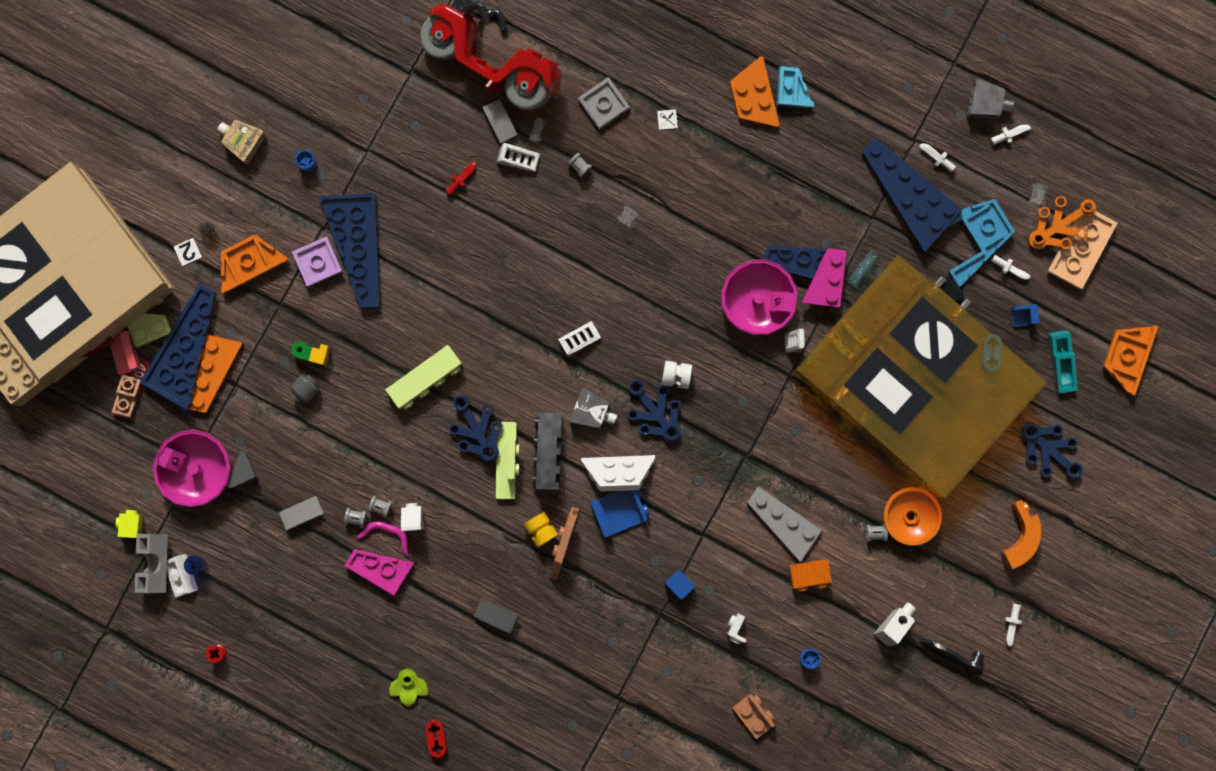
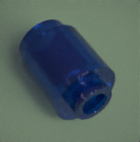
[184,556,207,575]

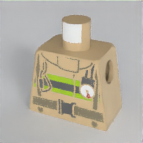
[217,120,267,165]

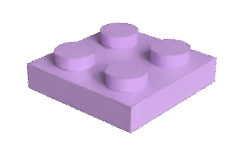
[292,236,343,287]

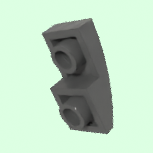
[474,599,519,633]

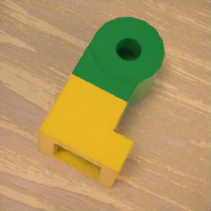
[291,341,331,366]

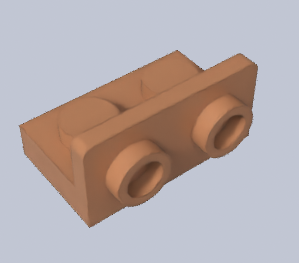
[732,693,776,739]

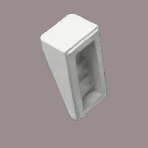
[497,143,540,172]
[558,321,601,357]
[785,329,805,352]

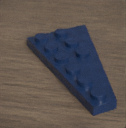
[862,137,962,254]
[318,193,380,308]
[140,284,217,411]

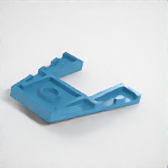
[946,199,1015,287]

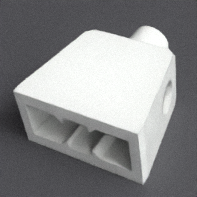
[874,603,916,647]

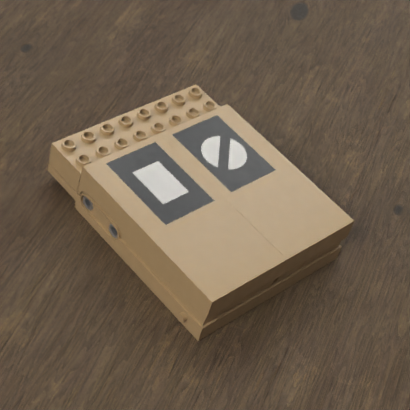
[0,162,175,406]

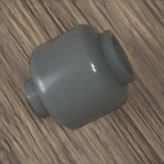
[290,375,319,403]

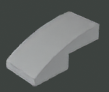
[482,99,517,143]
[278,496,324,530]

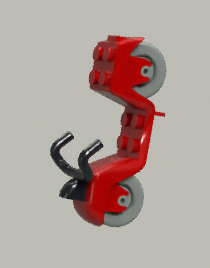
[420,0,563,110]

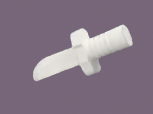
[990,125,1031,145]
[920,144,956,172]
[991,255,1030,279]
[1005,604,1022,646]

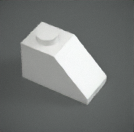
[401,503,424,531]

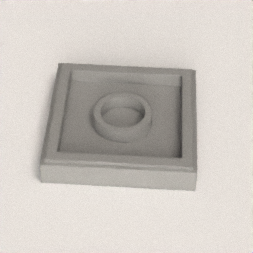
[578,77,630,130]

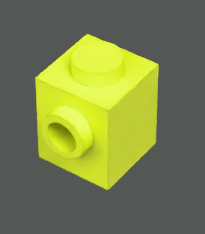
[116,510,143,538]

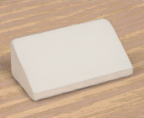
[166,554,198,598]

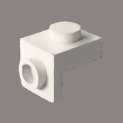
[727,613,747,644]

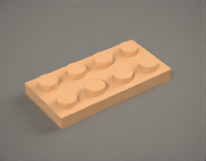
[1047,206,1118,290]

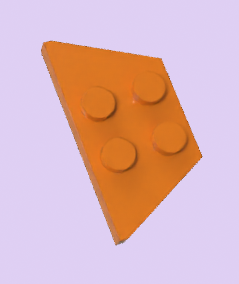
[730,56,780,128]
[221,234,289,294]
[1102,326,1158,396]

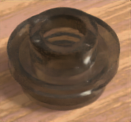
[198,222,217,239]

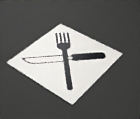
[657,110,678,130]

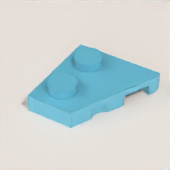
[777,66,814,108]

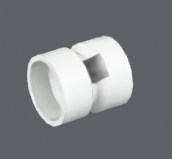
[662,361,692,389]

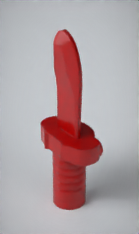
[446,161,476,196]

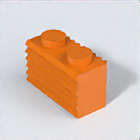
[788,559,832,592]

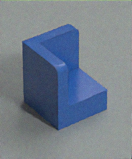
[1010,304,1040,327]
[665,569,695,599]

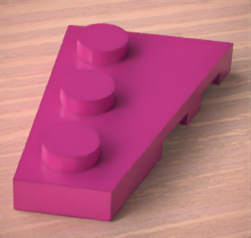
[801,248,847,308]
[344,549,414,596]

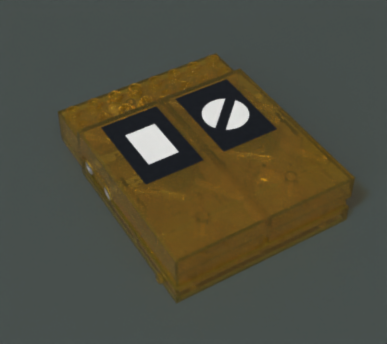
[793,254,1047,500]

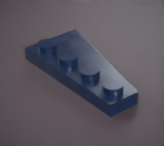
[762,246,846,280]

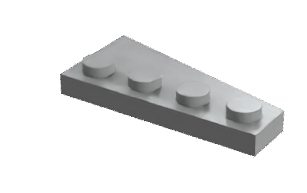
[747,487,822,562]

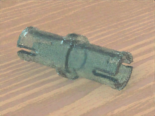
[847,250,880,287]

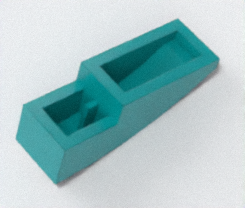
[1048,330,1078,393]

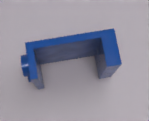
[590,489,650,538]

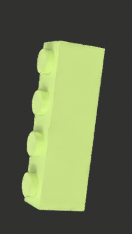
[385,345,462,410]

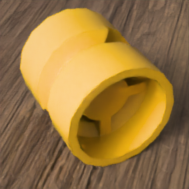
[523,512,558,548]

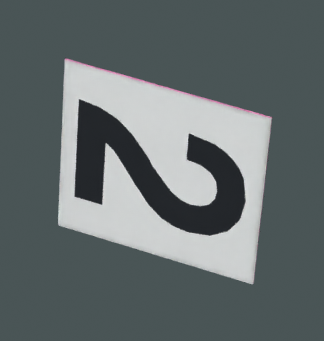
[174,238,202,266]

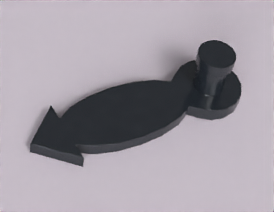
[919,638,984,675]

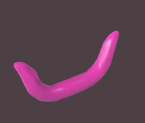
[357,521,408,556]

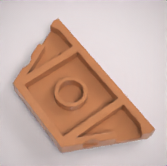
[550,507,579,580]

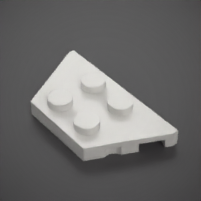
[581,455,655,491]

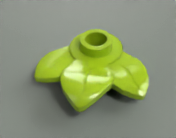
[389,669,428,707]

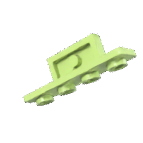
[496,422,520,499]

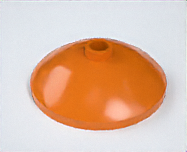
[883,487,942,545]

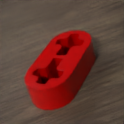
[426,720,447,758]

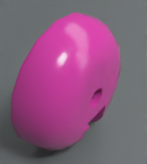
[721,260,798,336]
[153,430,231,508]

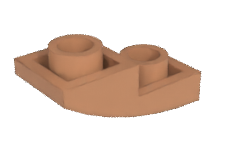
[111,375,141,419]

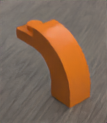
[1001,500,1041,569]

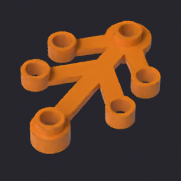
[1029,196,1096,250]

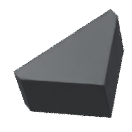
[227,451,259,489]

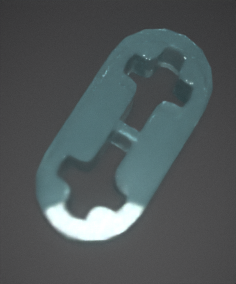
[982,334,1002,372]

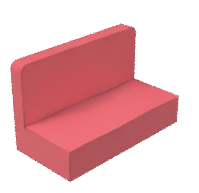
[111,331,141,375]

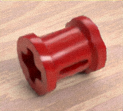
[206,644,227,663]

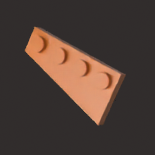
[190,335,244,413]

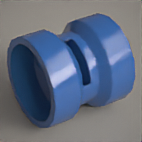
[295,150,317,172]
[799,648,821,669]

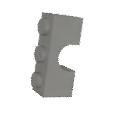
[134,534,168,593]

